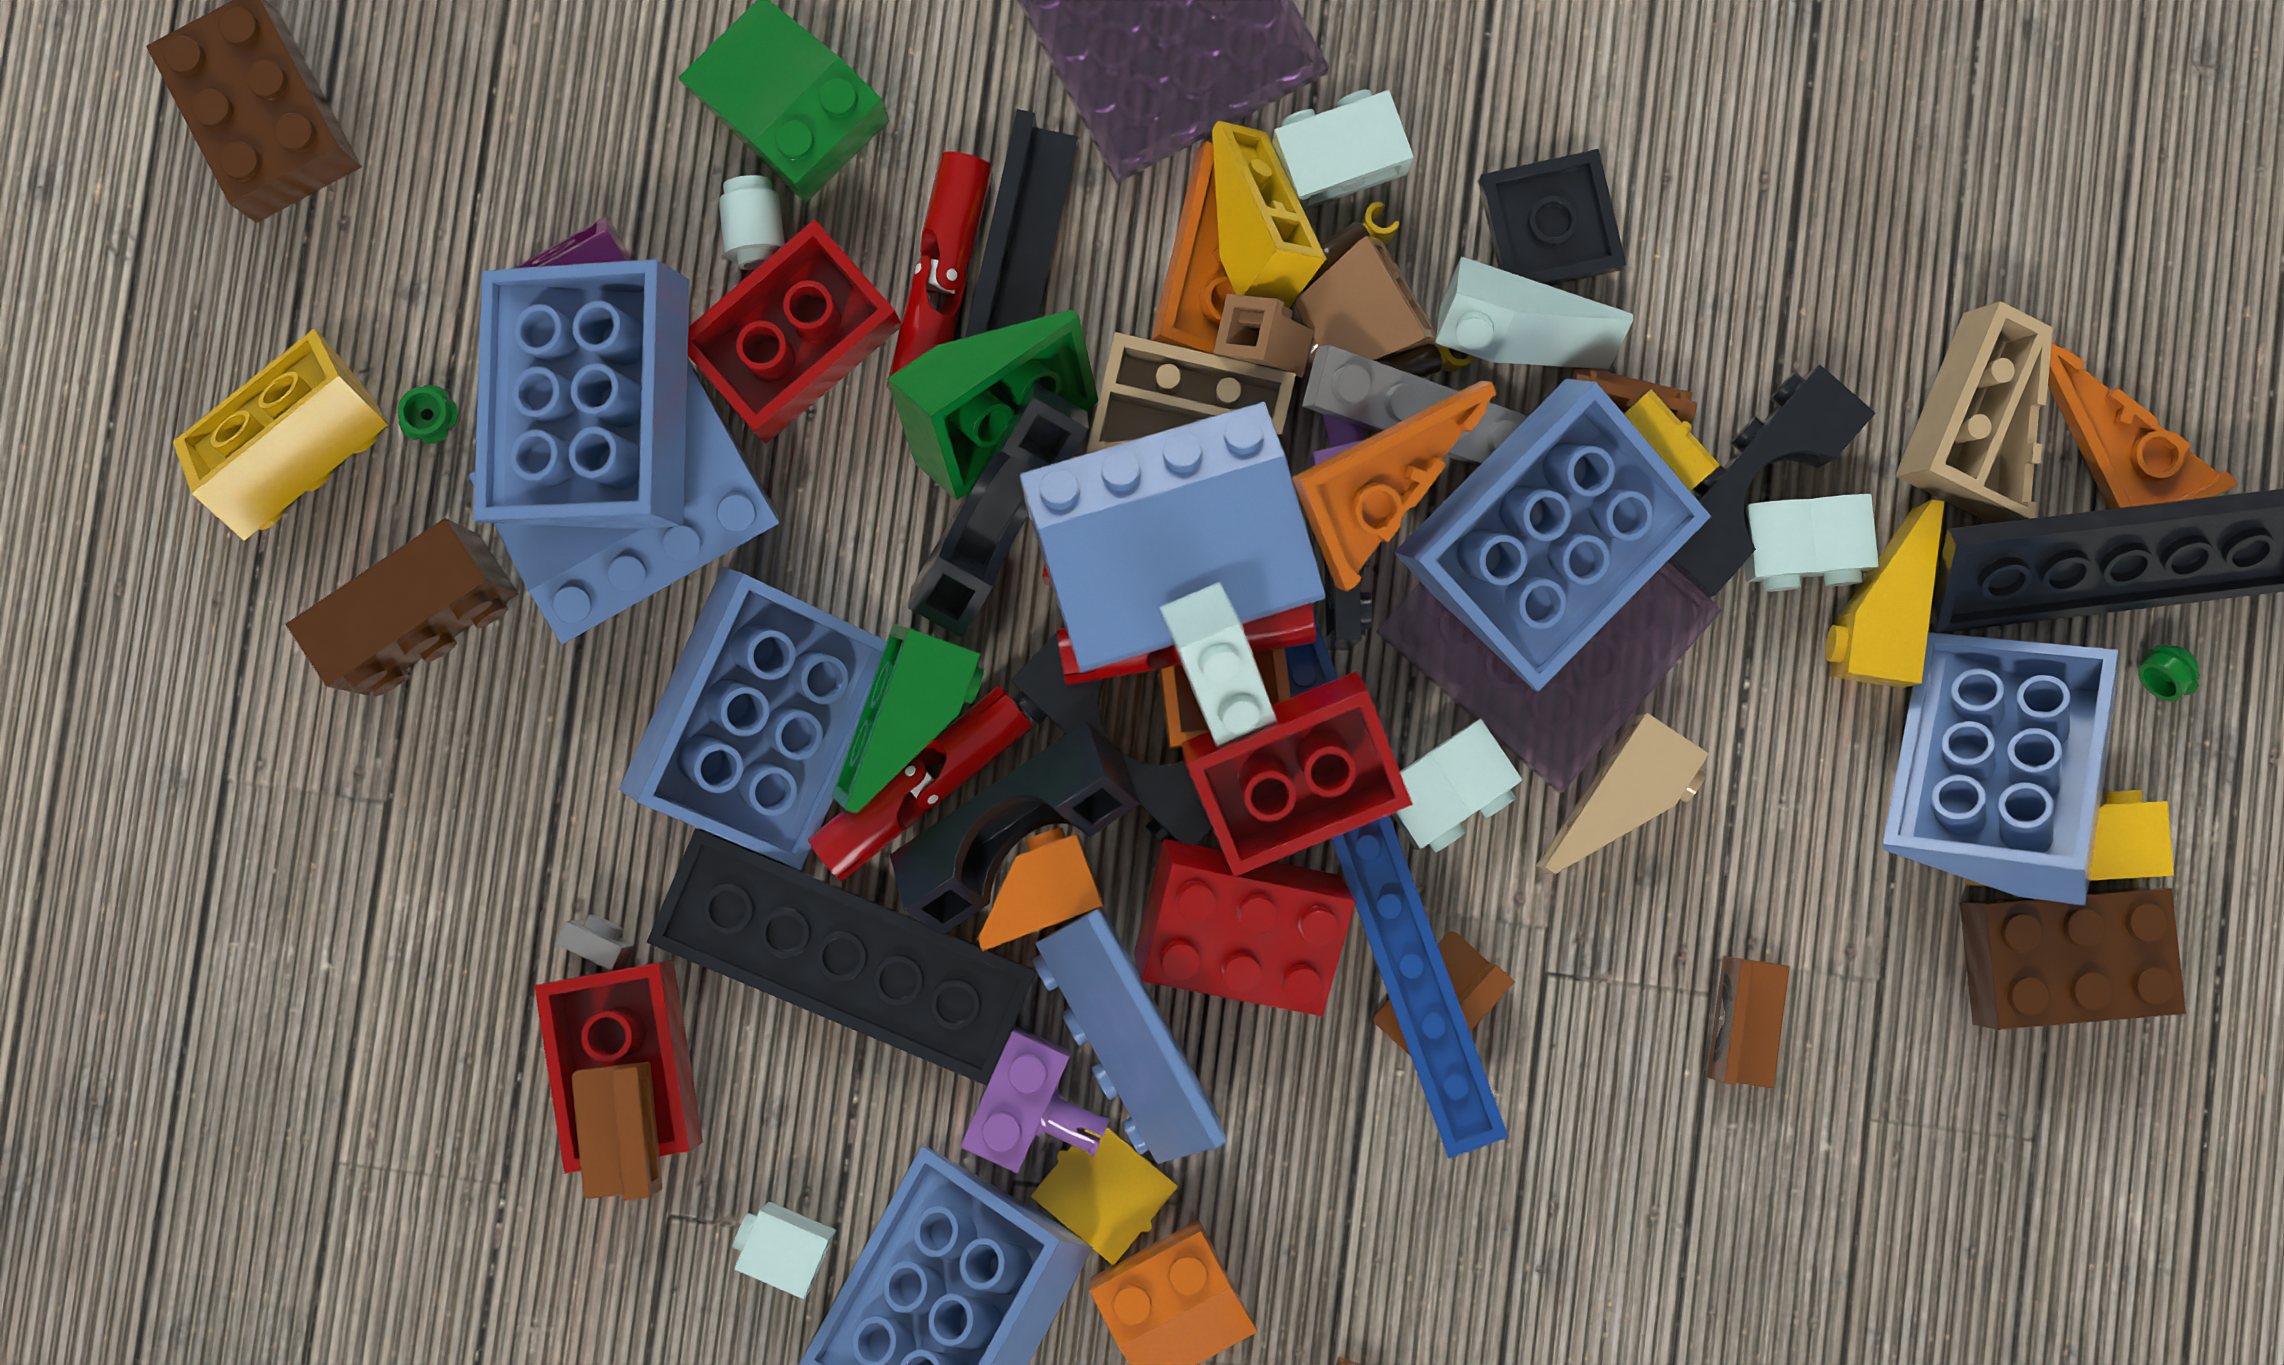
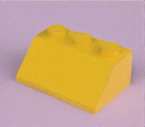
[173,328,388,541]

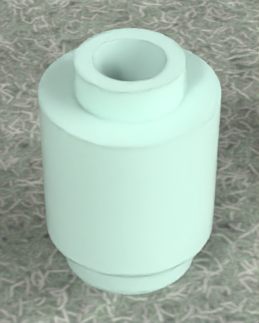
[719,175,785,271]

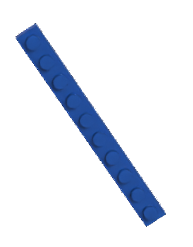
[1285,609,1509,1159]

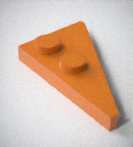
[1151,141,1236,355]
[2048,342,2238,509]
[1292,381,1496,591]

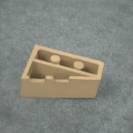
[1895,301,2053,523]
[1087,332,1296,454]

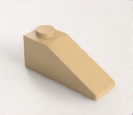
[1535,713,1709,874]

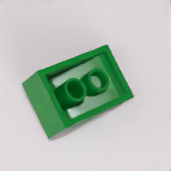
[678,0,890,204]
[887,310,1099,500]
[831,624,984,813]

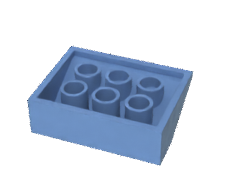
[473,259,689,528]
[469,358,779,645]
[1394,379,1711,692]
[1020,402,1325,673]
[619,566,887,870]
[1883,632,2118,905]
[1032,906,1227,1164]
[799,1146,1093,1365]

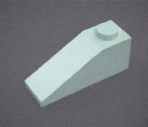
[1435,256,1633,369]

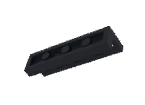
[965,109,1079,338]

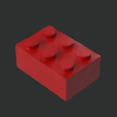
[688,219,901,444]
[1181,671,1413,877]
[1134,839,1356,1017]
[534,960,703,1174]

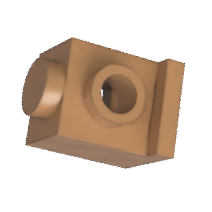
[1213,294,1314,379]

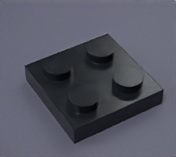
[1478,149,1626,286]
[1324,557,1372,651]

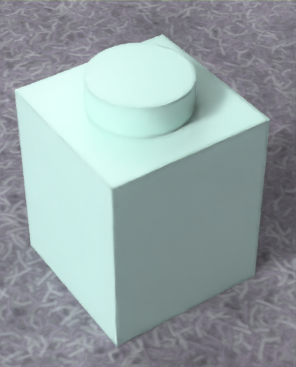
[732,1202,836,1299]

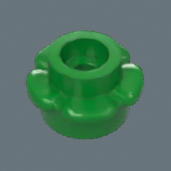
[397,385,458,444]
[2138,644,2200,702]

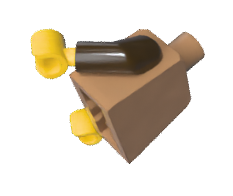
[1294,201,1474,378]

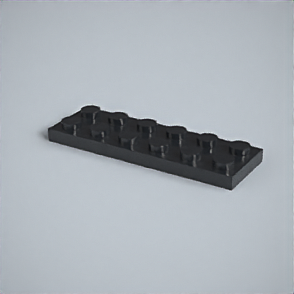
[1930,488,2284,634]
[646,828,1037,1086]

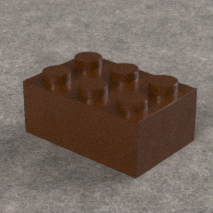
[146,0,362,223]
[285,518,519,697]
[1960,887,2186,1030]

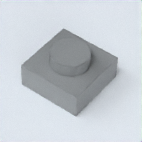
[555,914,635,970]

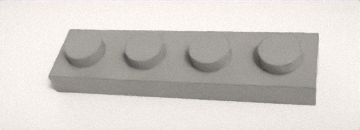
[1302,345,1529,467]

